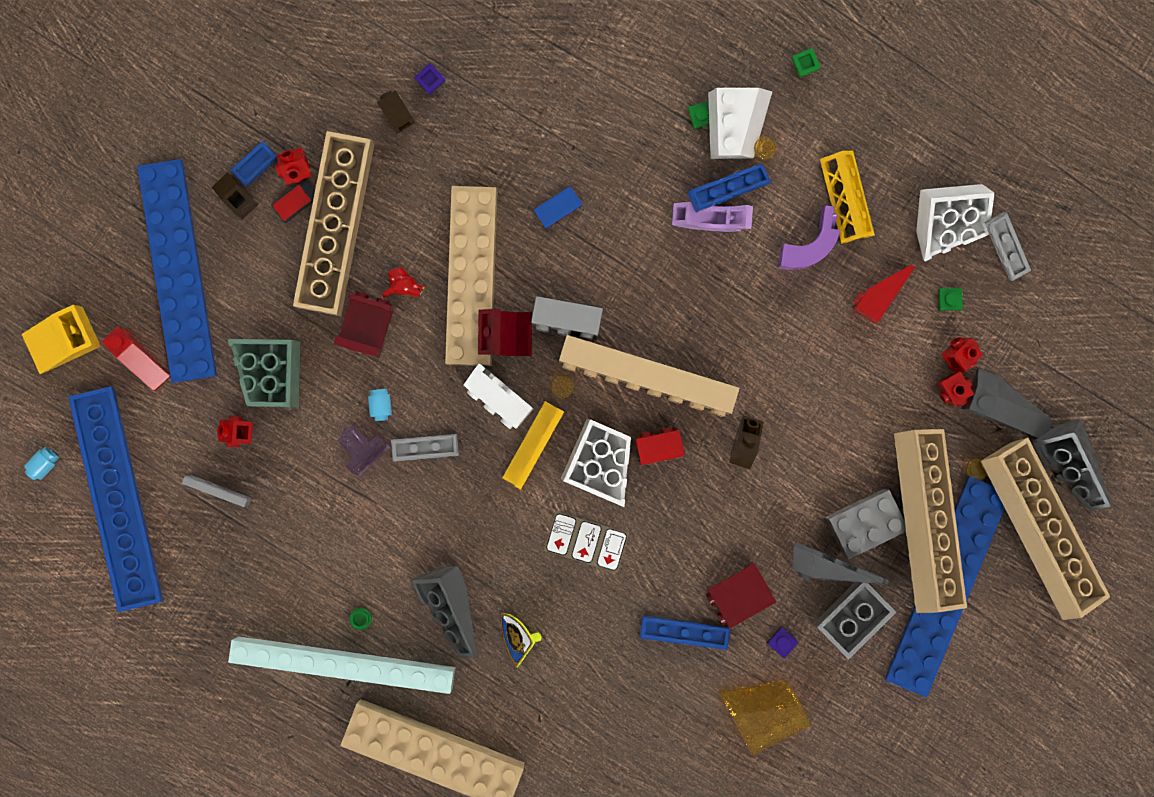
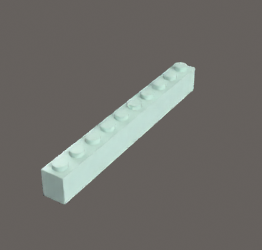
[228,636,456,694]

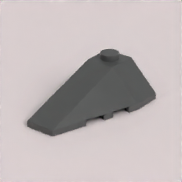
[962,369,1053,438]
[1033,419,1112,511]
[792,542,890,585]
[411,565,477,657]

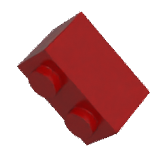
[635,427,685,465]

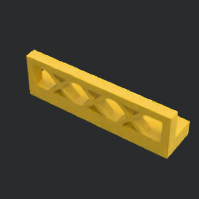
[820,151,875,244]
[502,401,564,490]

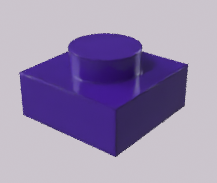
[414,63,446,96]
[767,627,799,658]

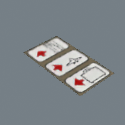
[544,511,629,573]

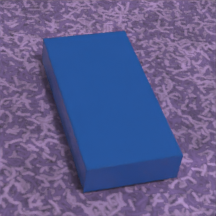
[230,141,277,188]
[534,186,582,229]

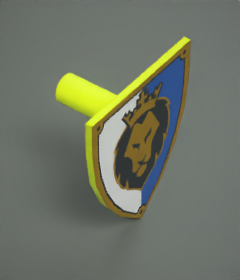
[501,613,541,668]

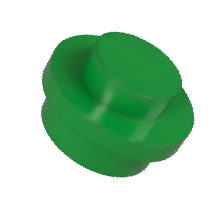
[349,608,372,630]

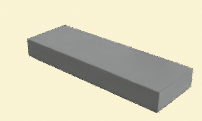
[984,212,1031,281]
[391,434,459,462]
[182,475,252,507]

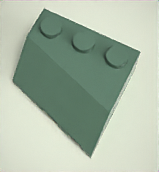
[227,339,300,408]

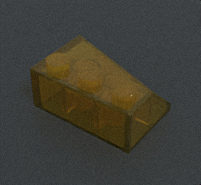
[719,680,812,756]

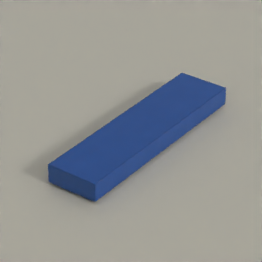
[687,163,771,213]
[640,615,730,650]

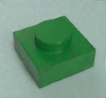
[791,48,821,78]
[688,101,709,130]
[938,288,963,311]

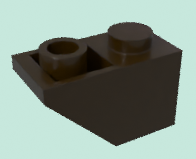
[377,90,415,134]
[212,172,259,219]
[729,415,763,469]

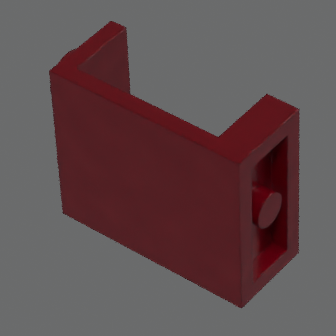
[334,291,394,358]
[478,309,532,356]
[705,561,776,628]

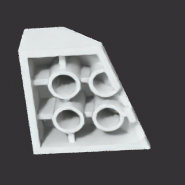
[708,88,772,159]
[916,184,994,261]
[464,364,534,429]
[561,418,631,507]

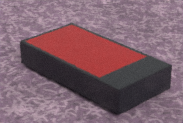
[271,178,315,224]

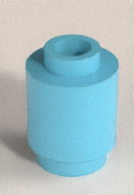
[368,389,392,421]
[24,447,59,480]

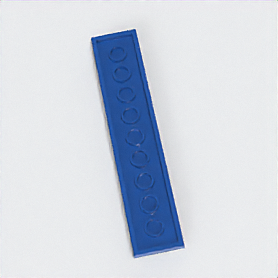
[137,159,217,383]
[68,386,164,612]
[884,476,1005,698]

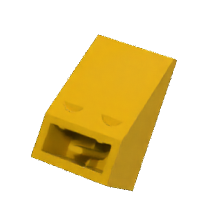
[22,305,101,374]

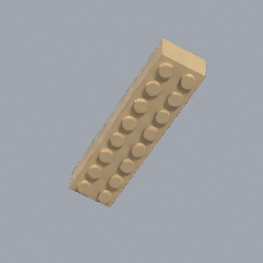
[293,131,374,316]
[445,186,498,366]
[559,335,740,417]
[894,429,967,613]
[981,438,1110,620]
[340,699,525,797]

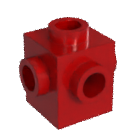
[275,147,312,185]
[941,337,983,372]
[936,371,974,407]
[217,416,253,447]

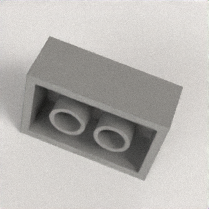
[531,296,603,341]
[824,489,906,559]
[813,582,896,660]

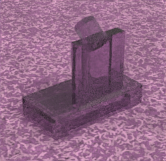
[337,425,390,476]

